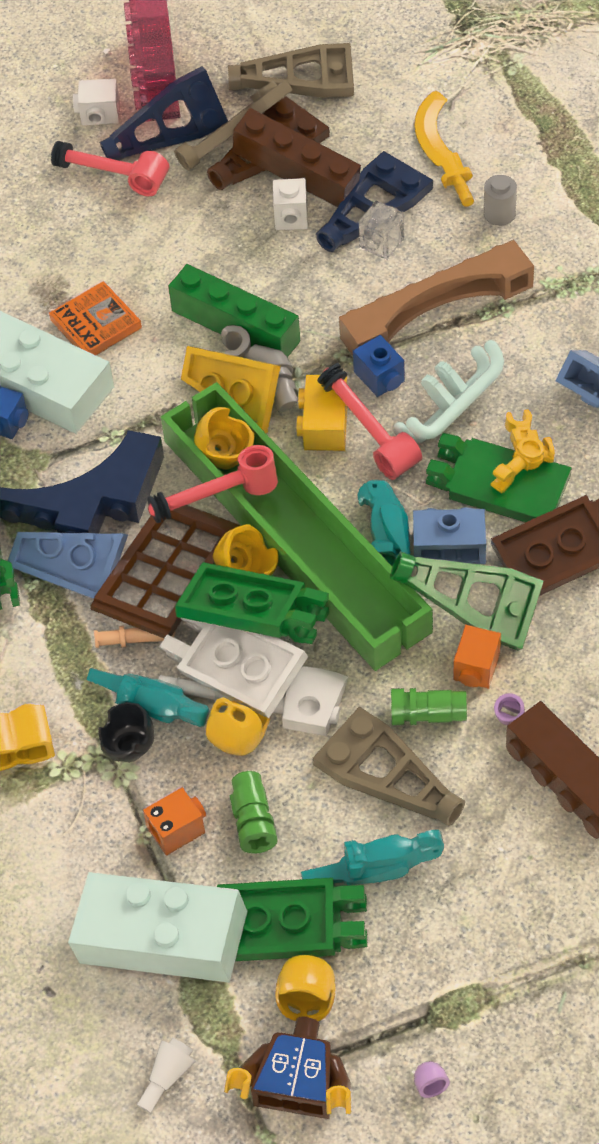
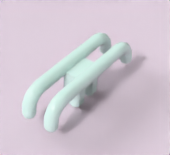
[393,340,504,444]

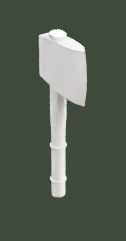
[158,666,348,736]

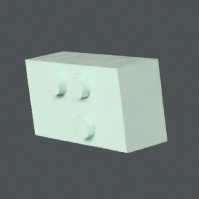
[0,311,114,434]
[68,872,247,983]

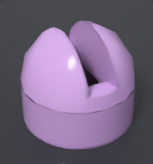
[494,693,525,725]
[414,1061,450,1098]

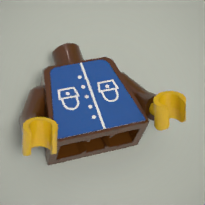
[224,1017,351,1119]

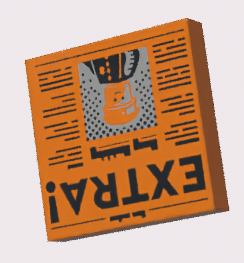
[49,281,142,355]

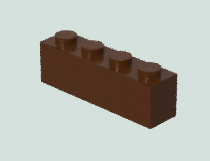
[232,108,361,207]
[506,701,599,839]

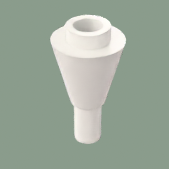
[137,1038,196,1113]

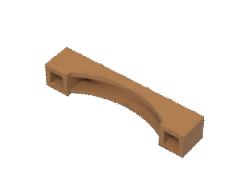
[339,239,534,356]

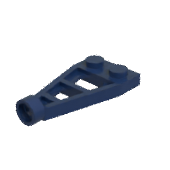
[99,66,228,161]
[316,151,433,252]

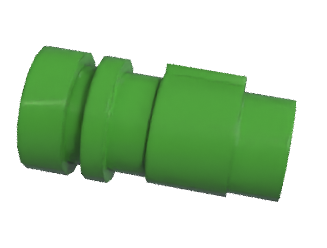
[391,688,467,725]
[230,771,278,854]

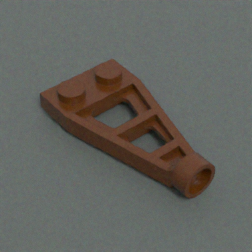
[207,96,330,190]

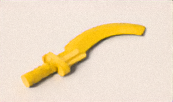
[414,91,474,207]

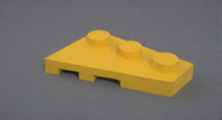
[181,346,281,433]

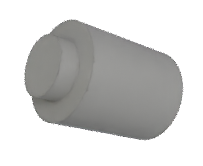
[484,175,517,226]

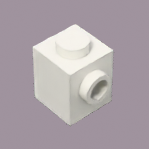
[73,79,119,125]
[273,178,308,230]

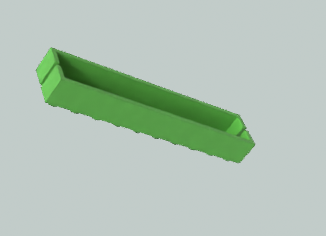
[160,382,433,671]

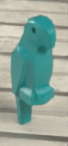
[357,480,411,566]
[86,668,210,727]
[301,830,444,886]

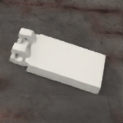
[159,618,308,719]

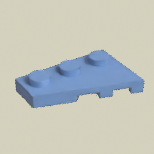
[8,532,128,599]

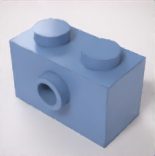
[555,350,599,408]
[413,507,486,564]

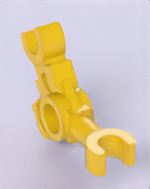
[491,409,555,493]

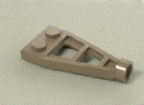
[228,43,354,98]
[174,80,293,171]
[313,706,465,826]

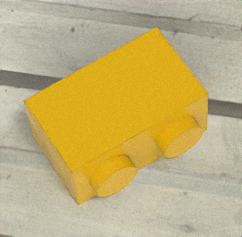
[296,375,348,451]

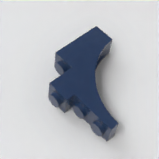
[0,430,164,534]

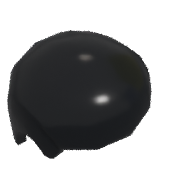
[98,702,154,763]

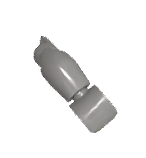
[221,325,298,412]

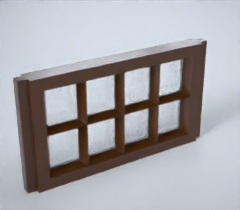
[90,497,240,638]

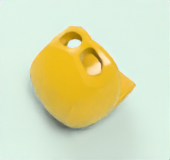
[194,407,255,470]
[213,524,279,576]
[206,697,270,756]
[275,955,336,1021]

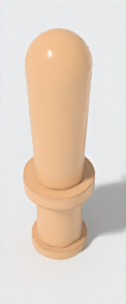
[94,625,175,648]

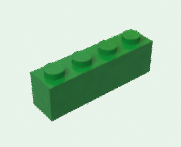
[168,264,301,358]

